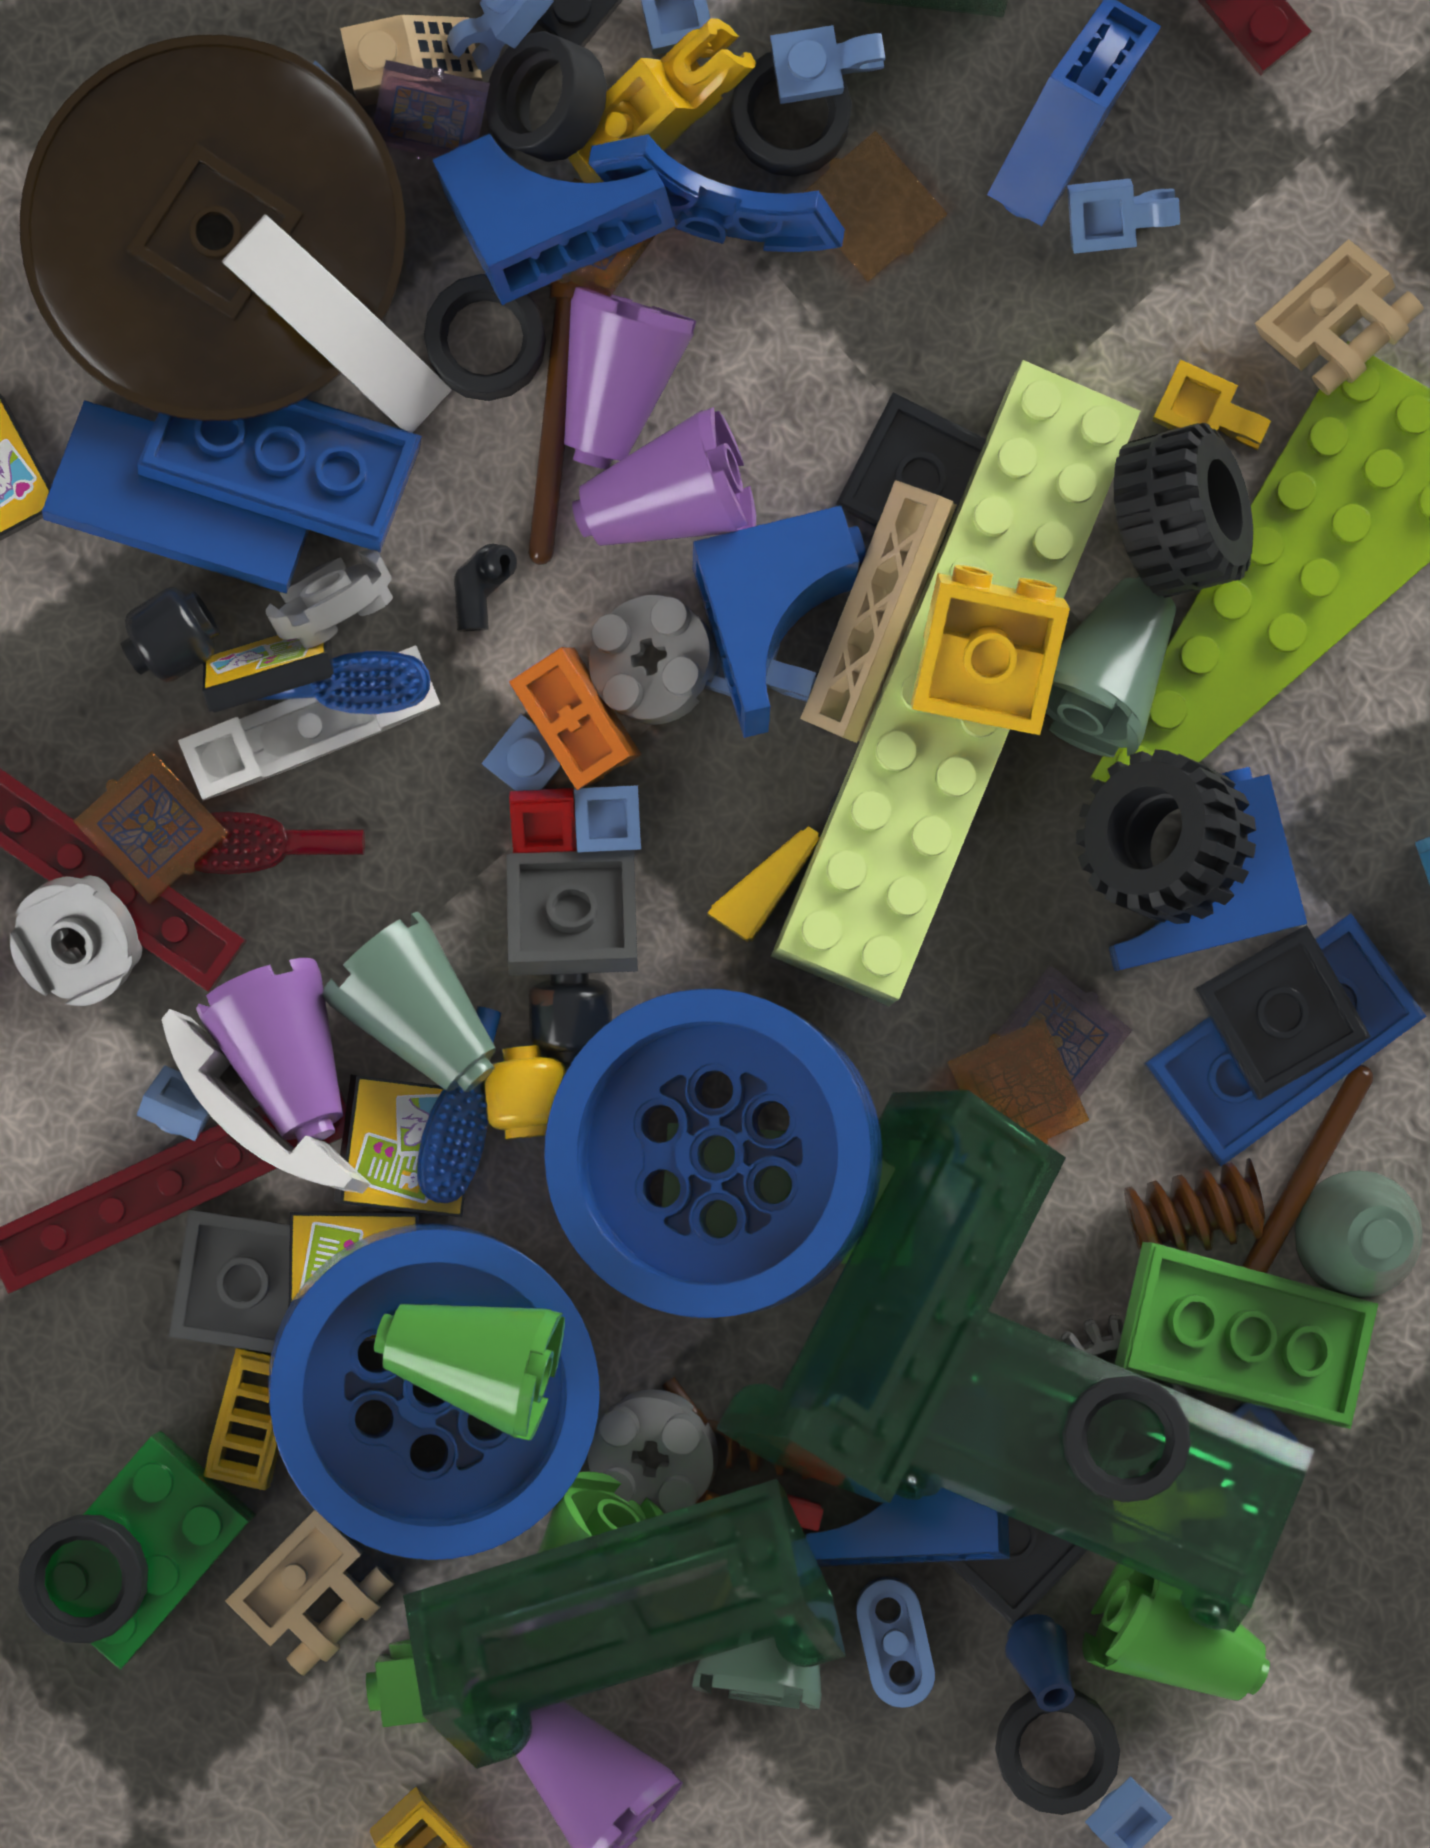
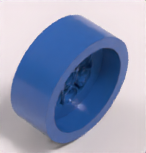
[544,989,882,1318]
[268,1223,600,1560]

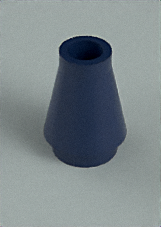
[1005,1614,1075,1712]

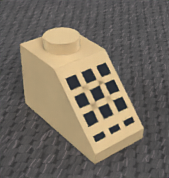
[340,15,483,106]

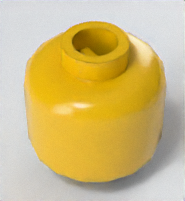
[483,1045,566,1139]

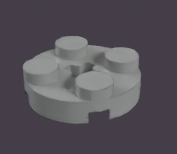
[266,550,393,648]
[589,595,717,725]
[10,875,142,1006]
[588,1389,718,1519]

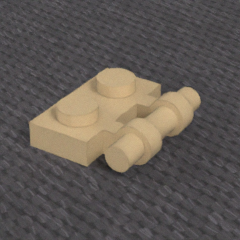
[1255,239,1424,395]
[225,1510,395,1676]

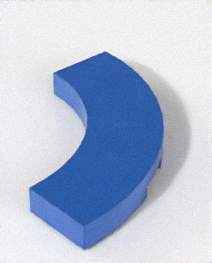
[588,134,845,252]

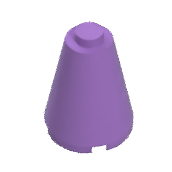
[564,287,696,469]
[572,407,756,546]
[196,958,343,1143]
[506,1694,683,1848]

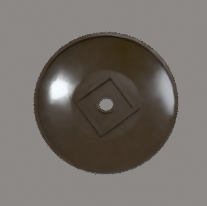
[20,35,406,421]

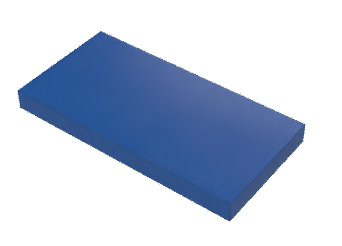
[137,399,422,553]
[42,400,309,594]
[1144,913,1427,1167]

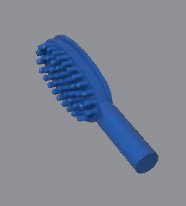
[255,651,431,714]
[417,1006,502,1203]

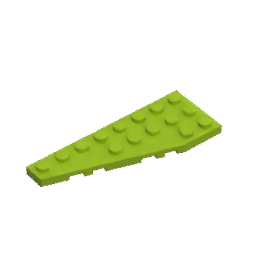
[1090,341,1430,782]

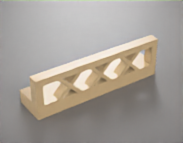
[800,480,957,743]

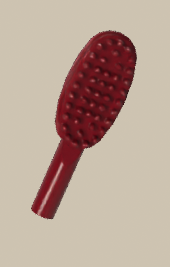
[167,811,365,875]

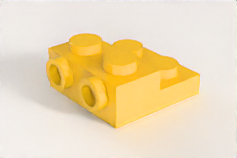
[911,565,1070,735]

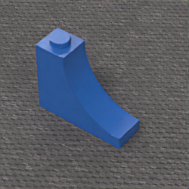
[987,0,1161,227]
[433,134,676,305]
[692,506,866,738]
[1108,767,1307,972]
[806,1386,1010,1567]

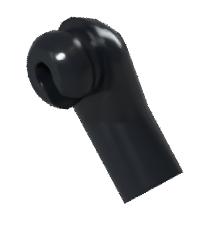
[454,543,517,632]

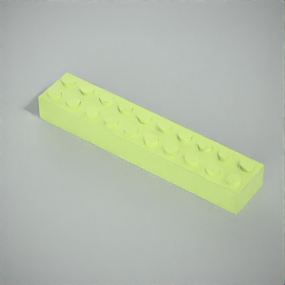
[771,360,1141,1006]

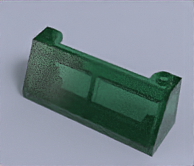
[716,1090,1066,1503]
[873,1295,1314,1633]
[403,1479,846,1769]

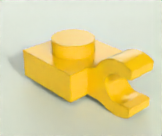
[1152,359,1271,451]

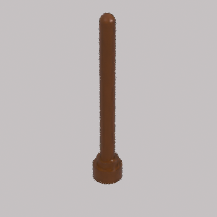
[528,263,597,565]
[1241,1065,1373,1273]

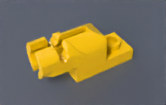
[568,18,756,183]

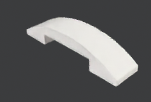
[221,214,452,433]
[178,645,440,801]
[162,1009,371,1194]

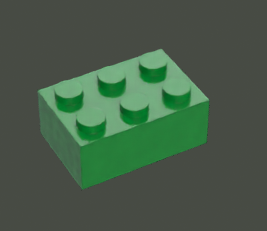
[45,1431,257,1670]

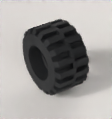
[1113,423,1253,598]
[1076,749,1256,924]

